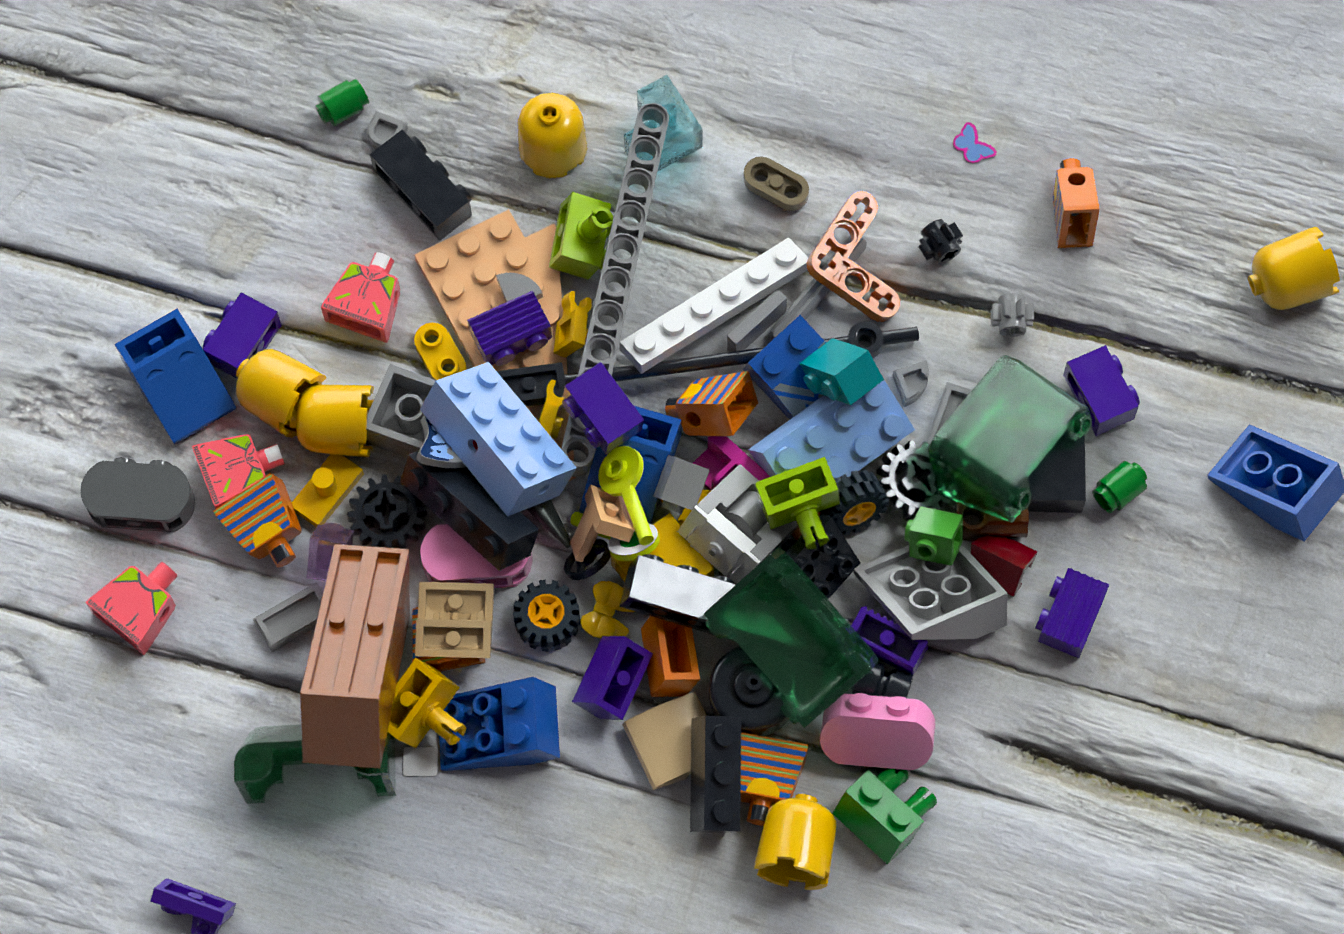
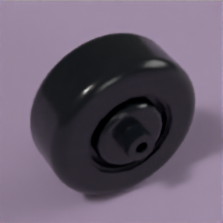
[709,644,799,736]

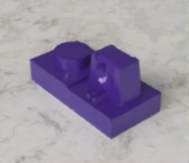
[150,878,236,934]

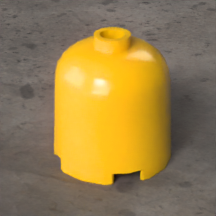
[517,92,587,178]
[1248,227,1340,310]
[236,349,327,438]
[290,385,374,457]
[754,794,836,890]

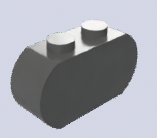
[80,457,195,532]

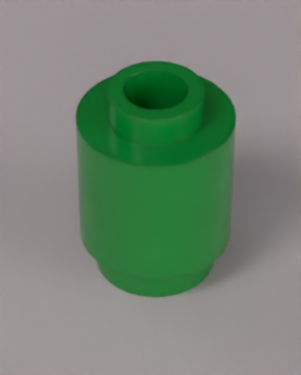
[315,79,369,126]
[1092,461,1147,513]

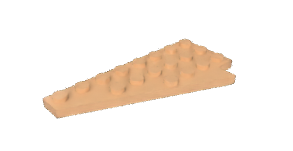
[414,209,575,482]

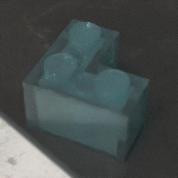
[624,75,703,172]

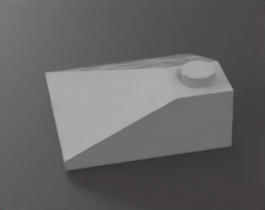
[854,545,1008,640]

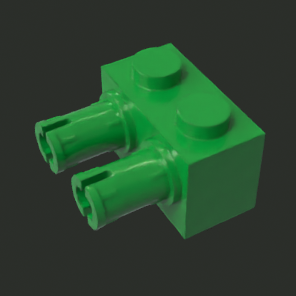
[832,768,937,865]

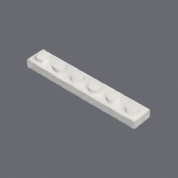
[620,238,808,374]

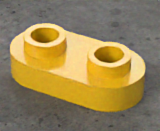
[414,322,467,380]

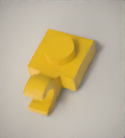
[554,291,592,358]
[538,380,564,439]

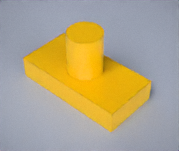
[291,454,364,530]

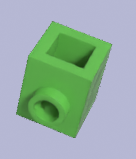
[904,506,963,566]

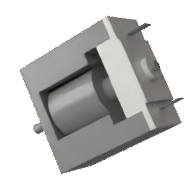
[677,464,798,586]

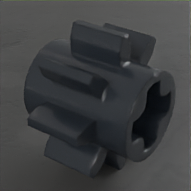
[918,219,963,263]

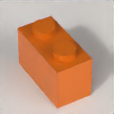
[641,616,700,697]

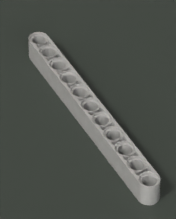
[561,103,669,477]

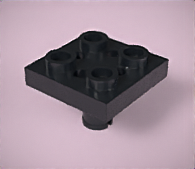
[774,513,861,609]

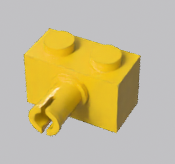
[387,658,466,748]

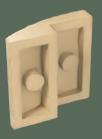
[415,582,494,658]
[622,692,707,790]

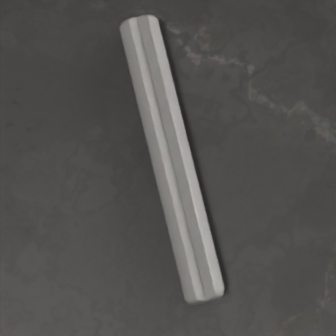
[770,235,867,340]

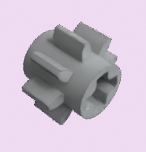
[990,293,1034,337]

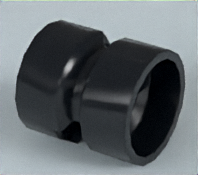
[852,658,914,699]

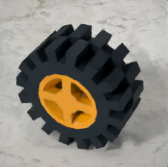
[820,470,889,535]
[513,580,581,652]

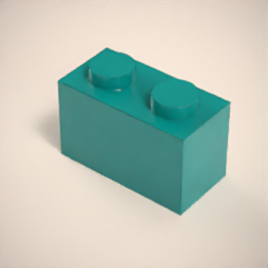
[799,338,884,405]

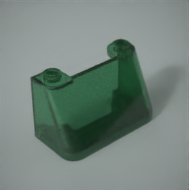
[929,355,1092,523]
[703,548,878,728]
[234,724,396,804]

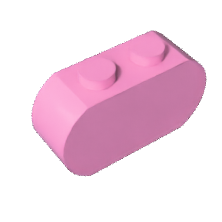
[420,524,533,588]
[820,693,935,770]

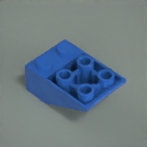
[115,308,237,445]
[579,406,682,524]
[439,677,560,771]

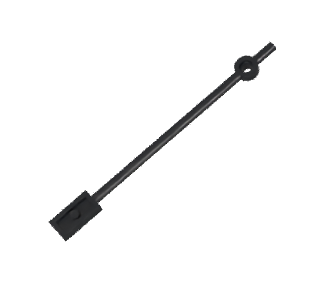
[497,321,919,406]

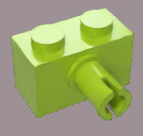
[549,192,613,280]
[755,457,840,549]

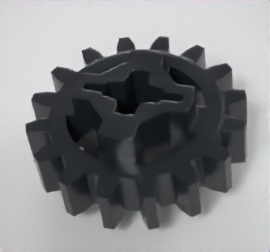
[876,440,956,519]
[347,474,427,549]

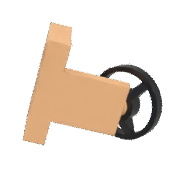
[564,485,635,580]

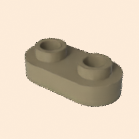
[744,157,809,211]

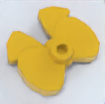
[580,581,635,638]

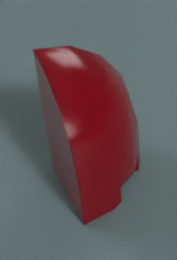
[970,536,1038,597]

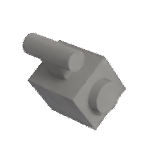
[653,455,709,514]

